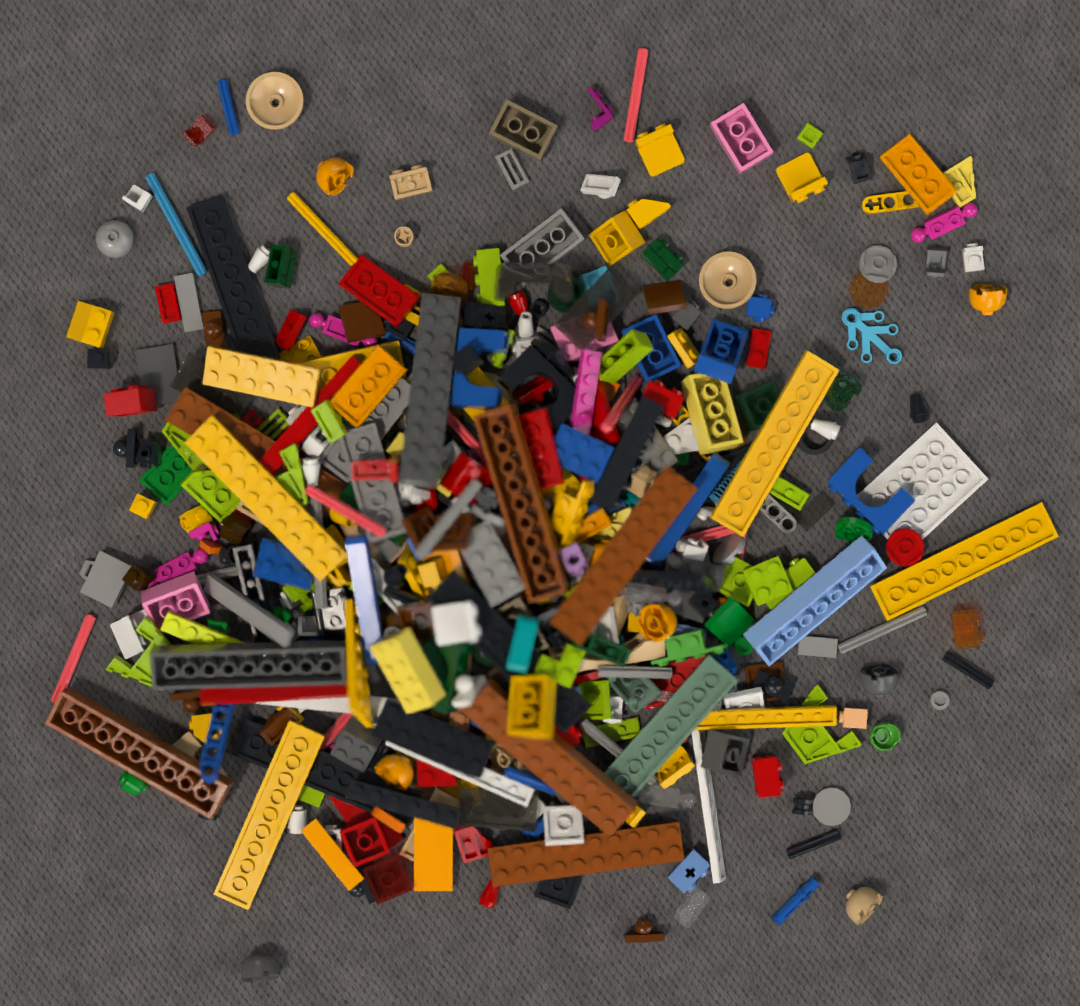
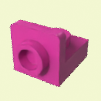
[188,522,220,541]

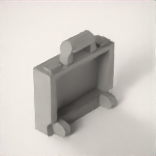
[79,551,131,608]

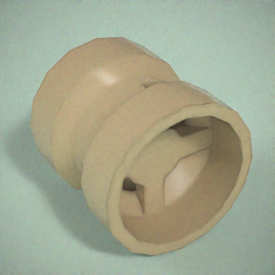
[394,226,414,247]

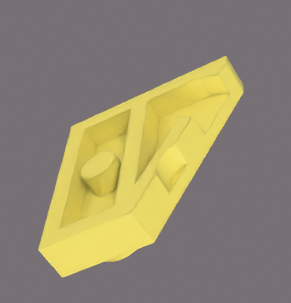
[943,156,976,208]

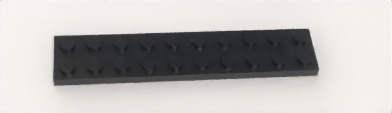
[186,195,281,360]
[426,570,592,734]
[231,718,423,828]

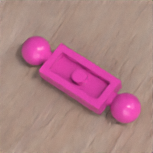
[911,203,978,243]
[309,313,378,347]
[148,548,209,589]

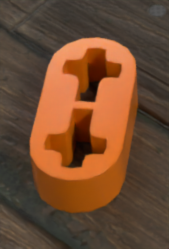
[371,806,406,833]

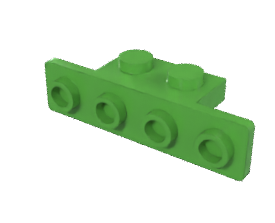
[651,630,728,667]

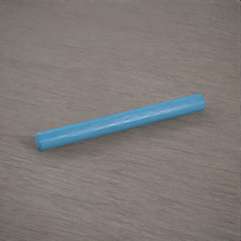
[145,173,207,276]

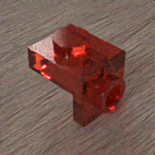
[182,115,216,147]

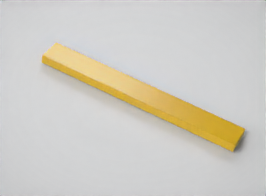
[695,705,837,730]

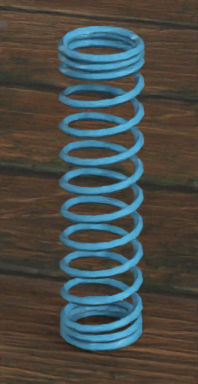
[709,460,742,504]

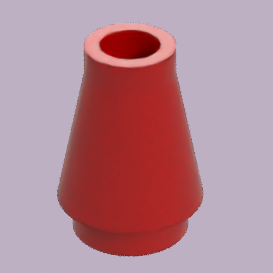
[508,291,529,318]
[478,879,499,909]

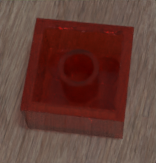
[362,852,414,905]

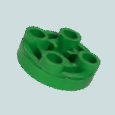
[834,517,874,543]

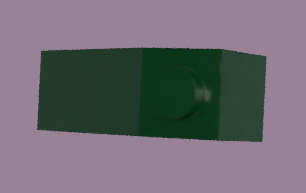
[568,633,631,668]

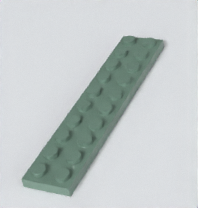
[603,655,738,798]

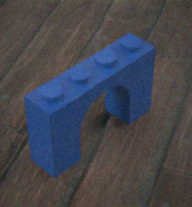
[449,328,509,410]
[826,447,916,534]

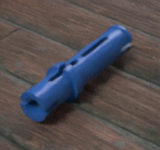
[772,876,820,926]

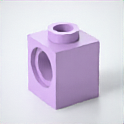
[559,543,589,577]

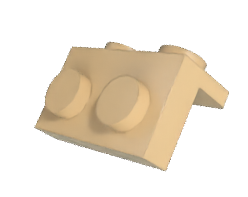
[389,165,432,200]

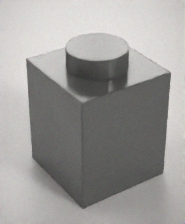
[671,300,701,331]

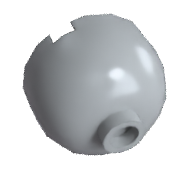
[95,220,134,258]

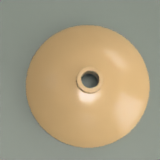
[246,72,304,130]
[699,252,757,309]

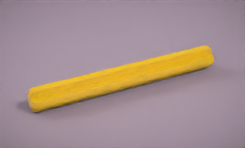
[287,192,358,266]

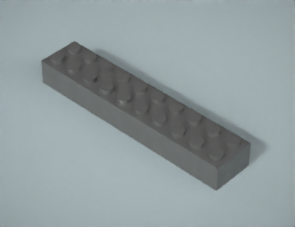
[399,293,461,489]
[150,640,348,690]

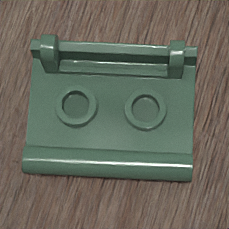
[605,663,663,713]

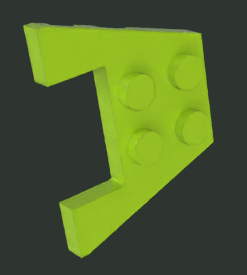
[162,412,241,470]
[275,443,309,506]
[105,615,171,687]
[782,684,862,764]

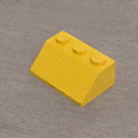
[507,675,557,739]

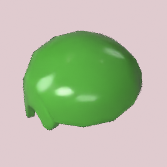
[870,722,901,751]

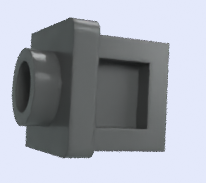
[925,247,947,278]

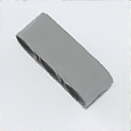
[759,494,797,533]

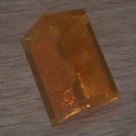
[951,609,983,650]

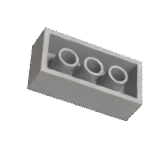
[500,209,585,288]
[614,398,678,475]
[461,521,525,608]

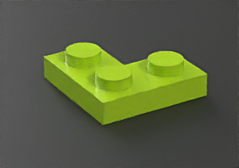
[534,645,585,688]

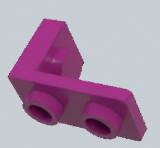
[587,87,614,133]

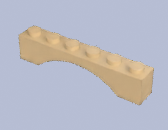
[547,632,665,672]

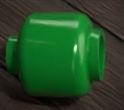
[118,770,149,796]

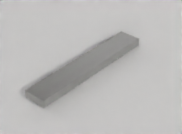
[203,573,294,648]

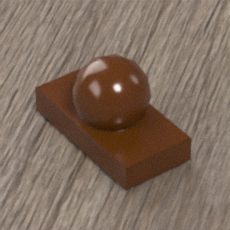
[583,300,609,342]
[202,310,226,351]
[170,689,201,713]
[258,707,300,746]
[625,918,664,943]

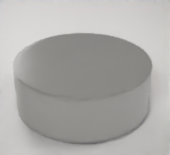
[930,691,950,710]

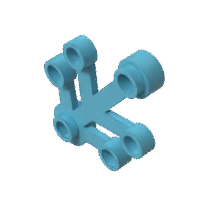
[842,308,902,364]

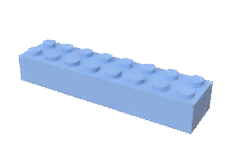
[743,536,887,666]

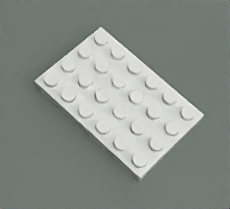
[857,422,988,539]

